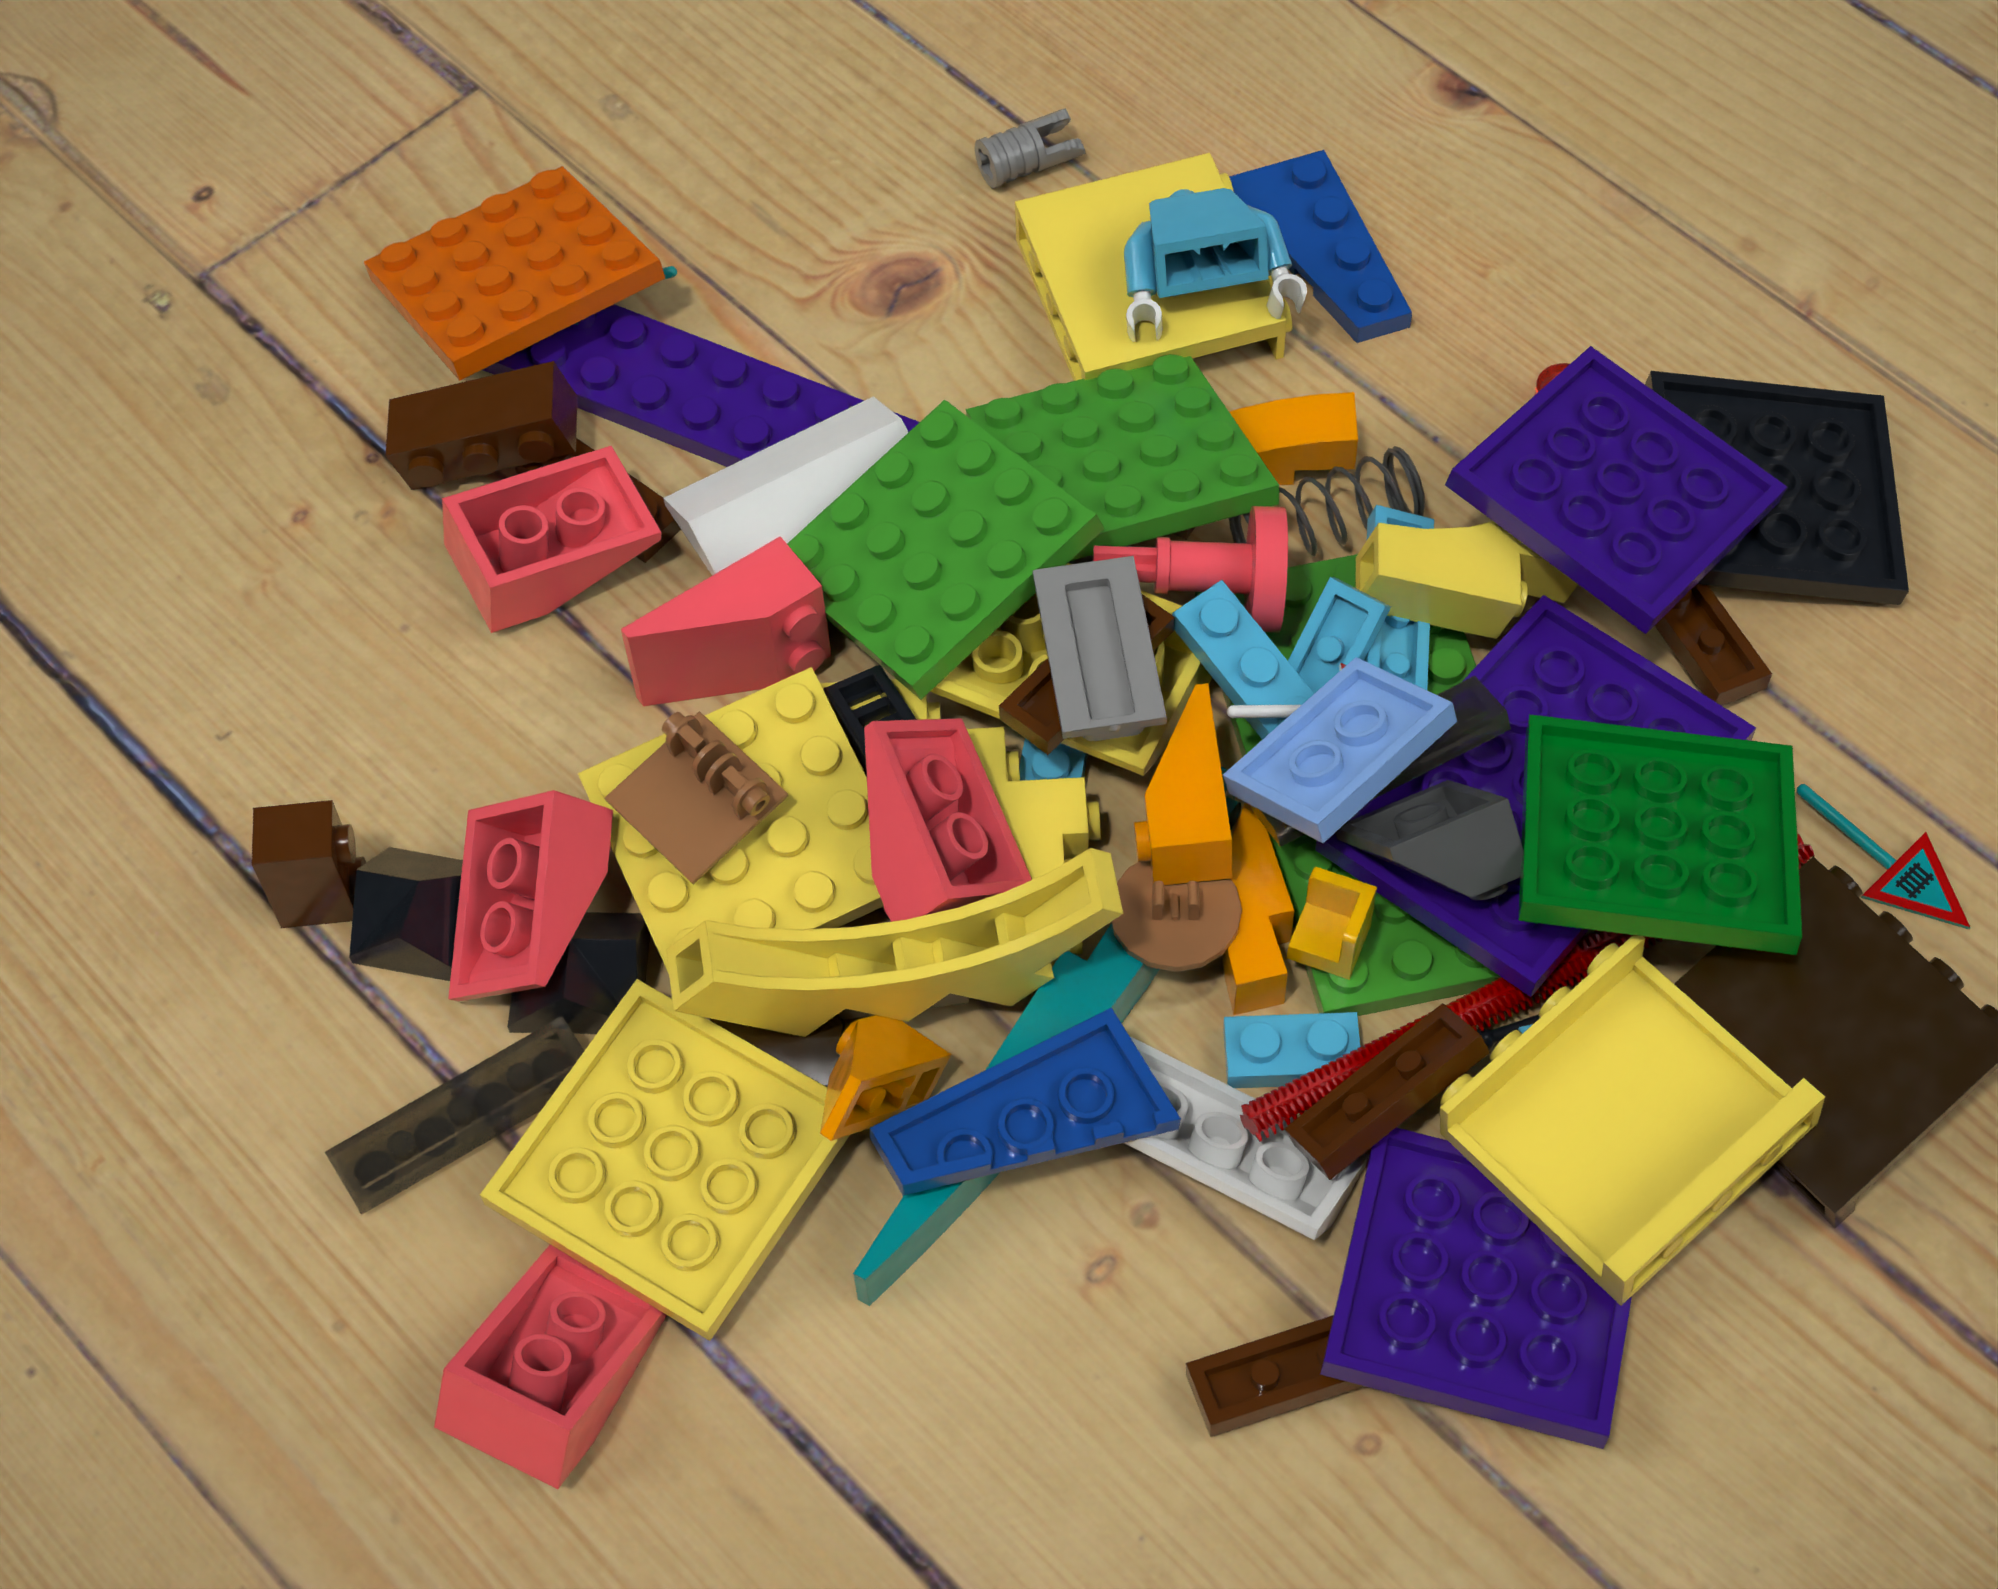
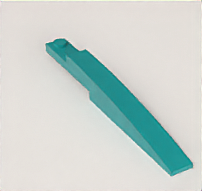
[854,766,1241,1306]

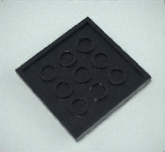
[1645,371,1909,605]

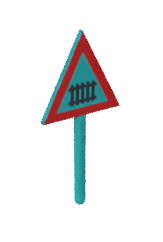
[1796,784,1971,929]

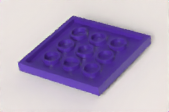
[1445,346,1787,634]
[1320,1127,1632,1449]

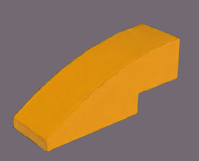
[1229,392,1358,485]
[1222,803,1294,1015]

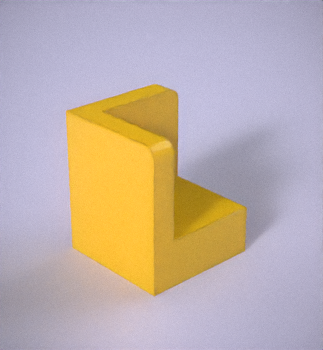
[1287,867,1377,980]

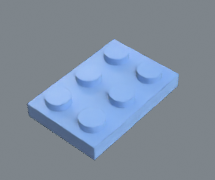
[1223,657,1457,843]

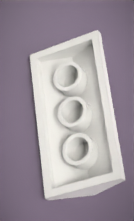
[664,396,908,575]
[1125,1037,1369,1240]

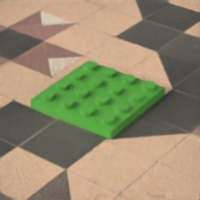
[966,354,1279,561]
[787,400,1104,700]

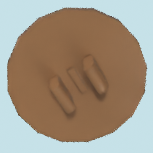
[1111,860,1242,972]

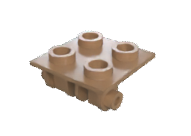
[604,711,789,884]

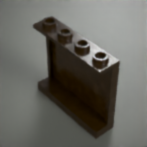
[1674,856,1998,1228]

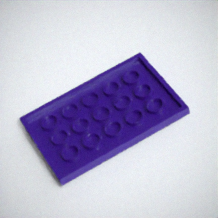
[1315,595,1756,997]

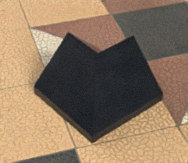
[349,847,463,981]
[507,912,650,1034]

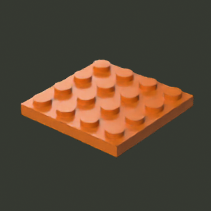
[364,166,666,381]

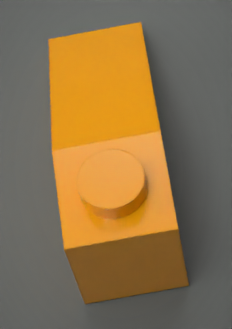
[1134,683,1233,885]
[820,1015,952,1141]

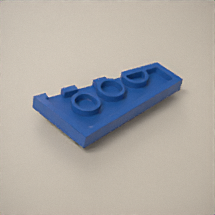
[1229,150,1412,343]
[870,1007,1181,1196]

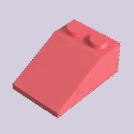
[442,445,662,633]
[621,536,831,706]
[864,718,1032,922]
[448,790,613,1002]
[434,1245,667,1489]

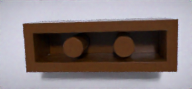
[385,361,577,490]

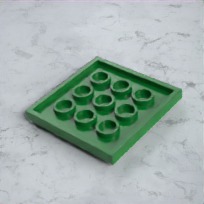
[1519,714,1802,955]

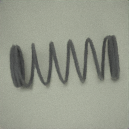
[1229,446,1425,557]

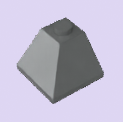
[1335,780,1523,900]

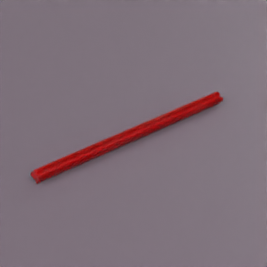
[1240,834,1815,1142]

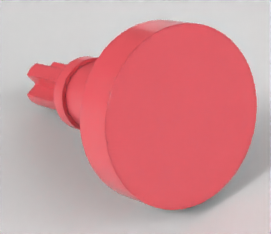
[1093,506,1288,633]

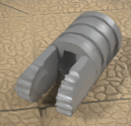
[975,108,1086,188]

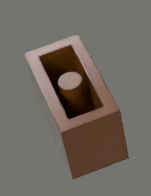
[252,800,366,928]

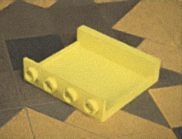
[1015,153,1292,381]
[1440,935,1825,1306]

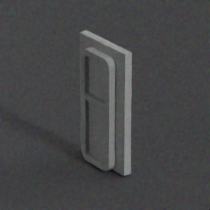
[1033,556,1167,741]

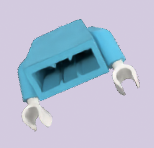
[1124,188,1307,342]

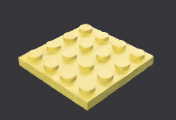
[578,667,883,973]
[480,979,850,1341]

